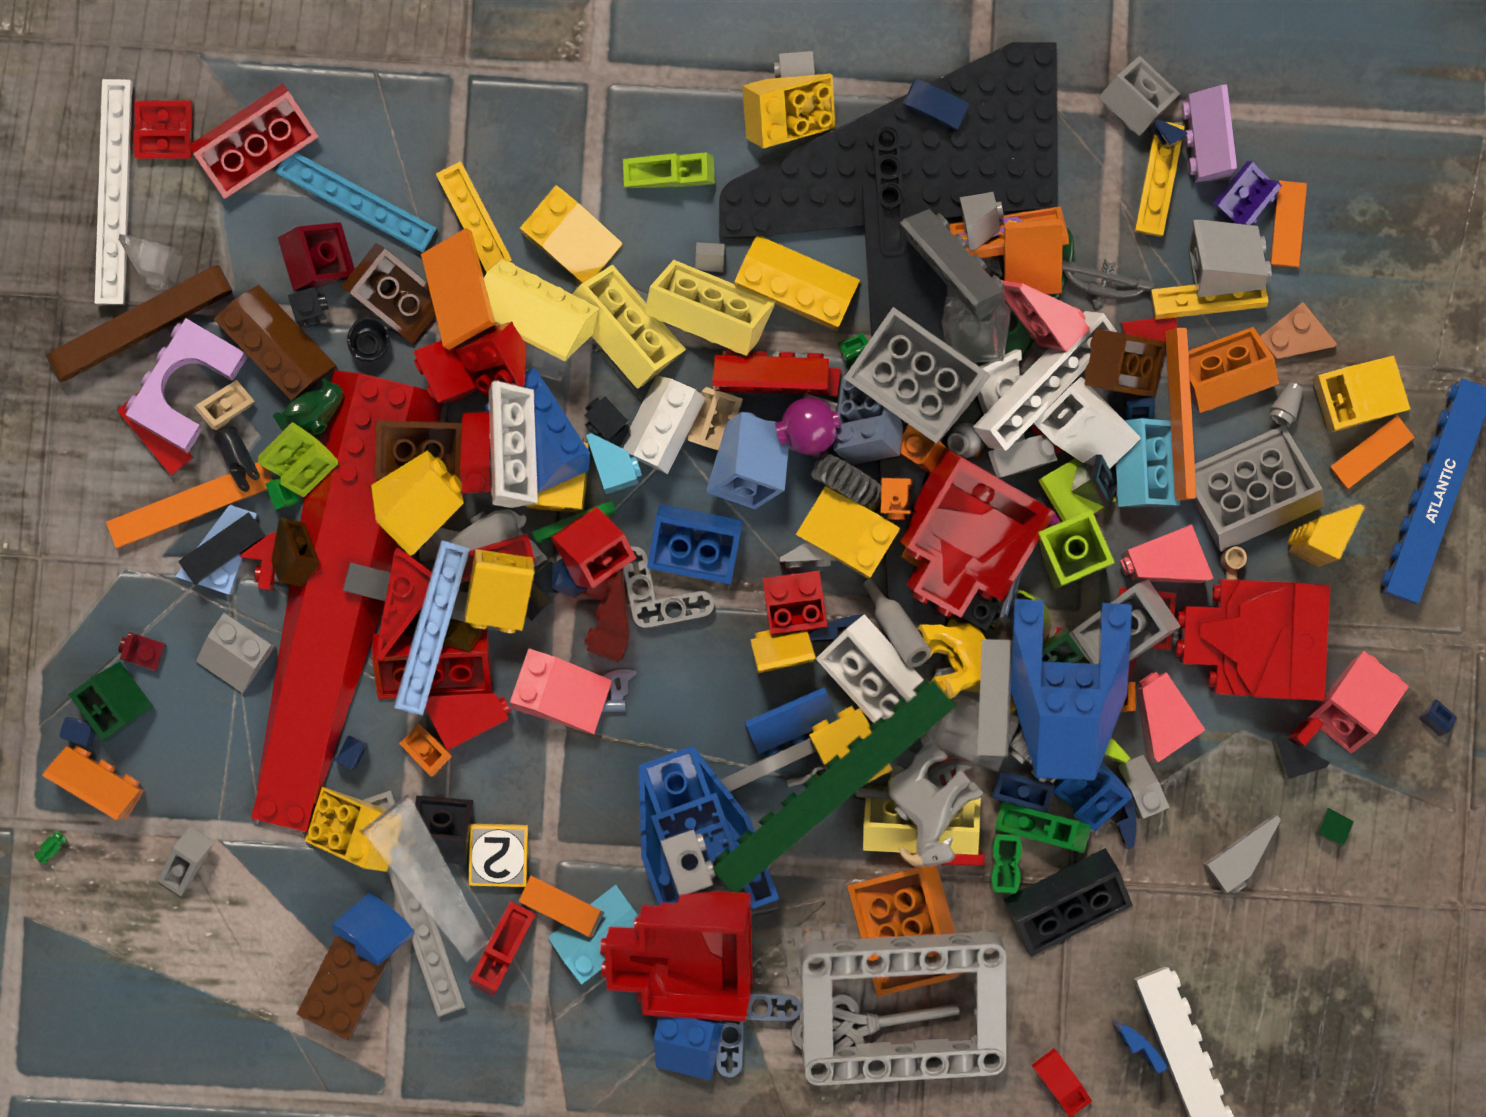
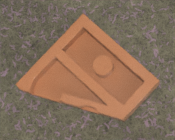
[1260,302,1337,360]

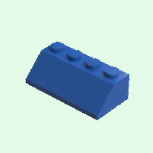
[485,368,589,493]

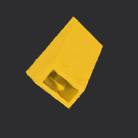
[742,74,836,148]
[1312,355,1410,433]
[305,787,404,872]

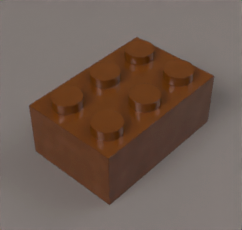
[296,935,390,1040]

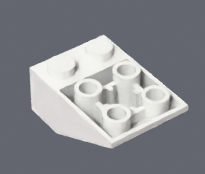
[1034,377,1141,469]

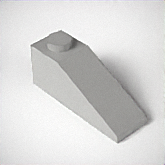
[1203,815,1281,894]

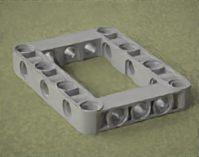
[800,932,1006,1085]

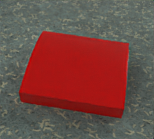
[133,100,193,159]

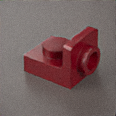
[118,632,166,671]

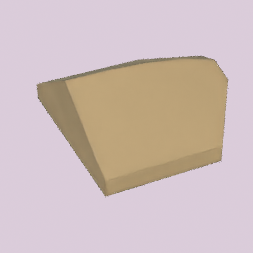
[687,387,743,451]

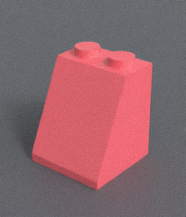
[1119,525,1213,584]
[1307,651,1409,754]
[1135,671,1205,763]

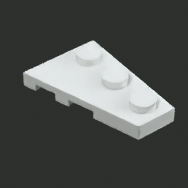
[977,349,1024,443]

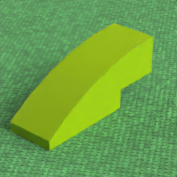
[623,152,715,188]

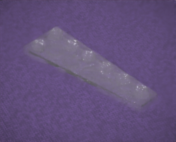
[362,795,489,961]

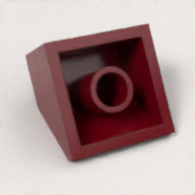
[277,222,355,291]

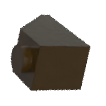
[271,517,320,587]

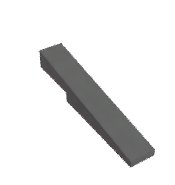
[342,562,513,634]

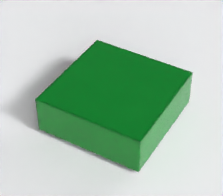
[265,479,299,510]

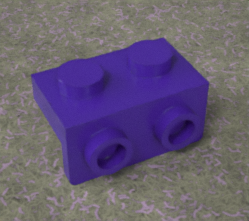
[1213,161,1282,225]

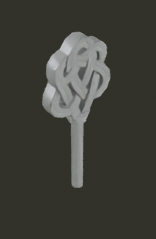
[791,992,959,1049]

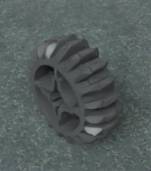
[811,454,882,512]

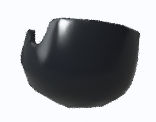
[346,317,390,362]

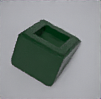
[1315,808,1354,847]

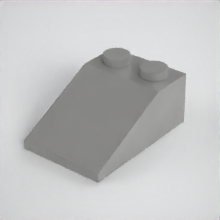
[1072,579,1181,664]

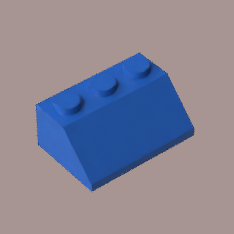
[647,504,743,584]
[745,687,837,757]

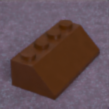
[214,284,337,401]

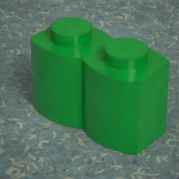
[989,834,1022,893]

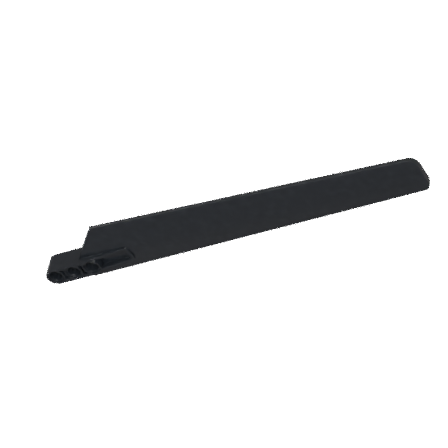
[862,125,948,665]

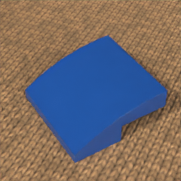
[1053,762,1132,832]
[333,893,414,966]
[1113,1021,1168,1074]

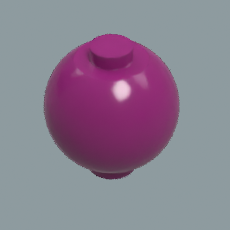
[775,398,841,455]

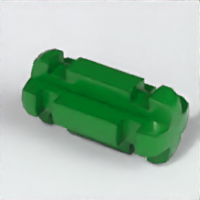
[34,830,67,864]

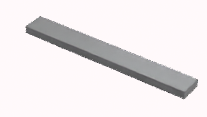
[364,790,466,1017]

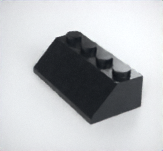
[1003,848,1133,957]

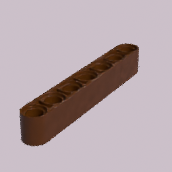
[46,265,233,382]

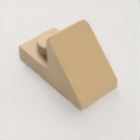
[194,380,255,430]

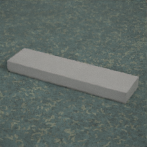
[977,639,1013,757]

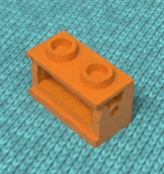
[881,478,914,520]

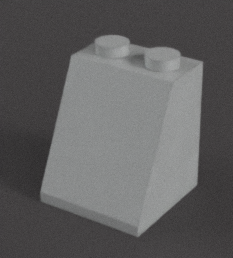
[1188,220,1272,297]

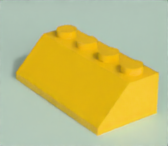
[734,236,860,332]
[1287,504,1364,567]

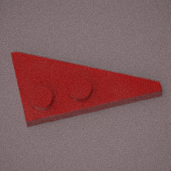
[375,547,432,661]

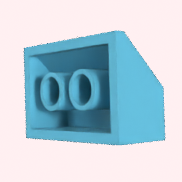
[1115,418,1180,508]
[548,885,640,985]

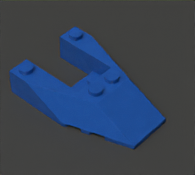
[1011,599,1132,781]
[639,746,779,909]

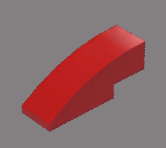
[469,901,536,997]

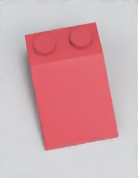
[1001,280,1090,352]
[510,649,612,735]

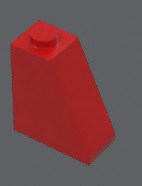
[460,412,492,493]
[425,693,512,751]

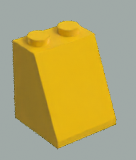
[525,437,590,513]
[371,450,464,556]
[465,549,534,633]
[809,706,893,783]

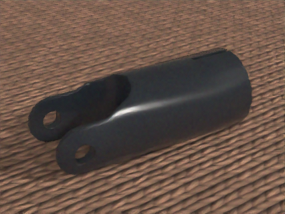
[214,427,260,492]

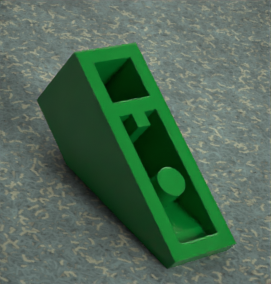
[995,802,1091,853]

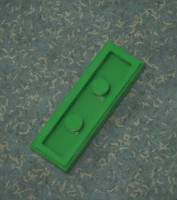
[532,500,616,544]

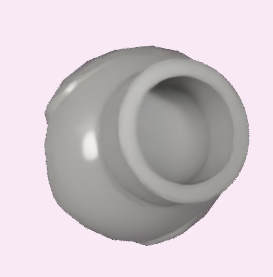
[947,422,985,458]

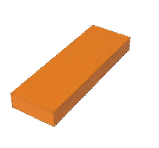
[1270,180,1307,268]
[1329,415,1415,490]
[518,876,604,938]

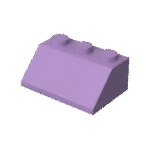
[1182,84,1237,183]

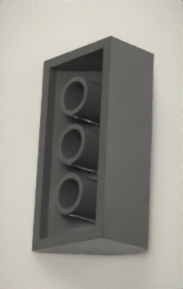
[900,209,1006,321]

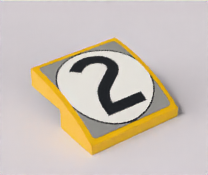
[469,824,528,887]

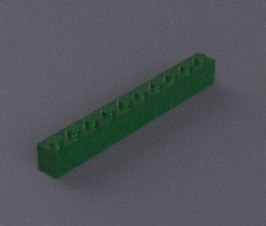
[712,679,957,893]

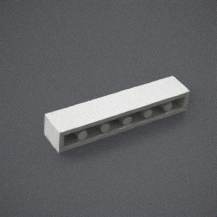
[973,311,1117,451]
[1133,966,1233,1117]

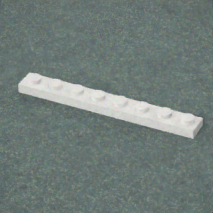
[95,79,132,306]

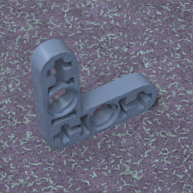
[716,993,801,1077]

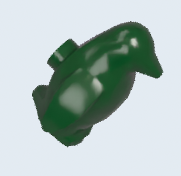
[273,378,344,435]

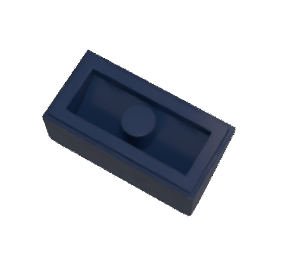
[991,770,1055,813]

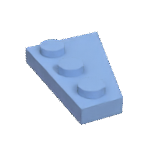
[175,505,258,595]

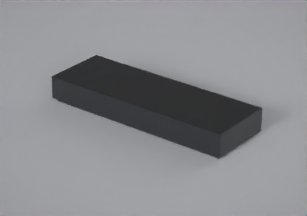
[178,512,266,585]

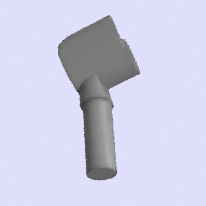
[787,767,825,787]

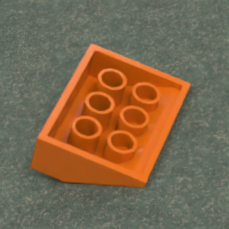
[847,865,967,997]

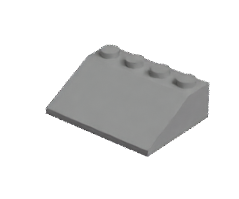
[844,307,991,444]
[1194,426,1324,552]

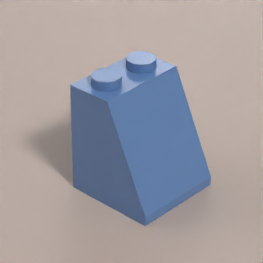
[706,412,789,509]

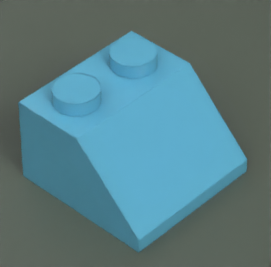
[586,433,642,495]

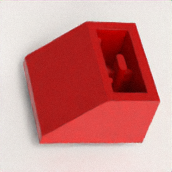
[455,322,526,397]
[413,340,480,404]
[551,507,636,588]
[763,571,827,635]

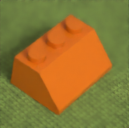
[1188,326,1279,413]
[42,744,145,820]

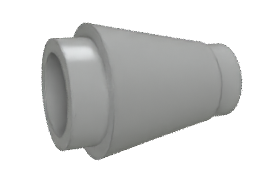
[1269,382,1304,427]

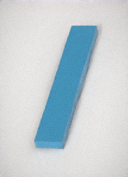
[275,152,438,253]

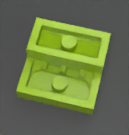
[258,422,338,497]
[1038,458,1116,522]

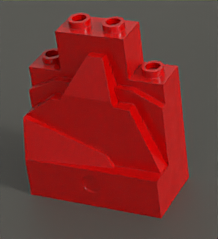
[900,448,1055,618]
[1175,578,1330,700]
[600,891,753,1022]

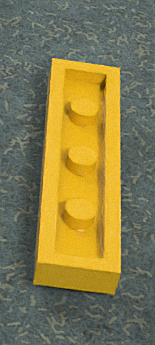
[1134,122,1185,237]
[436,161,513,273]
[1151,285,1269,320]

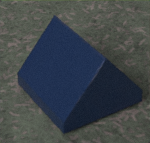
[1124,397,1155,420]
[1419,699,1457,737]

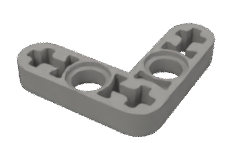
[623,547,714,628]
[720,739,816,792]

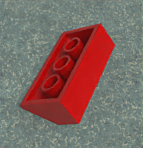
[189,83,319,199]
[712,350,830,395]
[372,629,492,699]

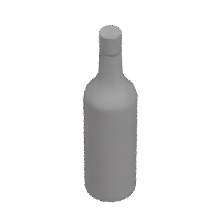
[863,579,932,667]

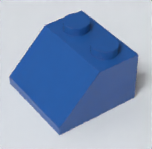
[654,1016,724,1080]

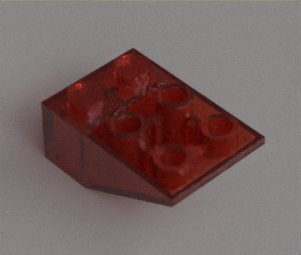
[584,570,631,665]

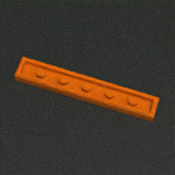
[1165,328,1196,501]
[106,462,274,549]

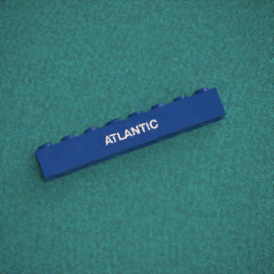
[1380,378,1486,605]

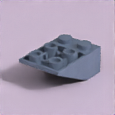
[833,375,903,465]

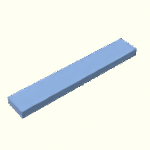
[394,541,470,715]

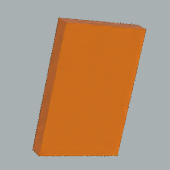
[1004,219,1063,294]

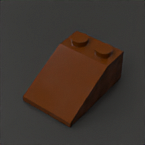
[341,243,436,344]
[1084,328,1166,397]
[374,421,462,479]

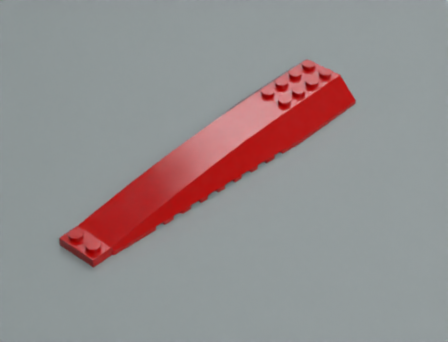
[251,370,443,832]

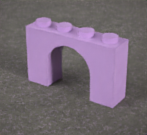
[125,318,247,453]

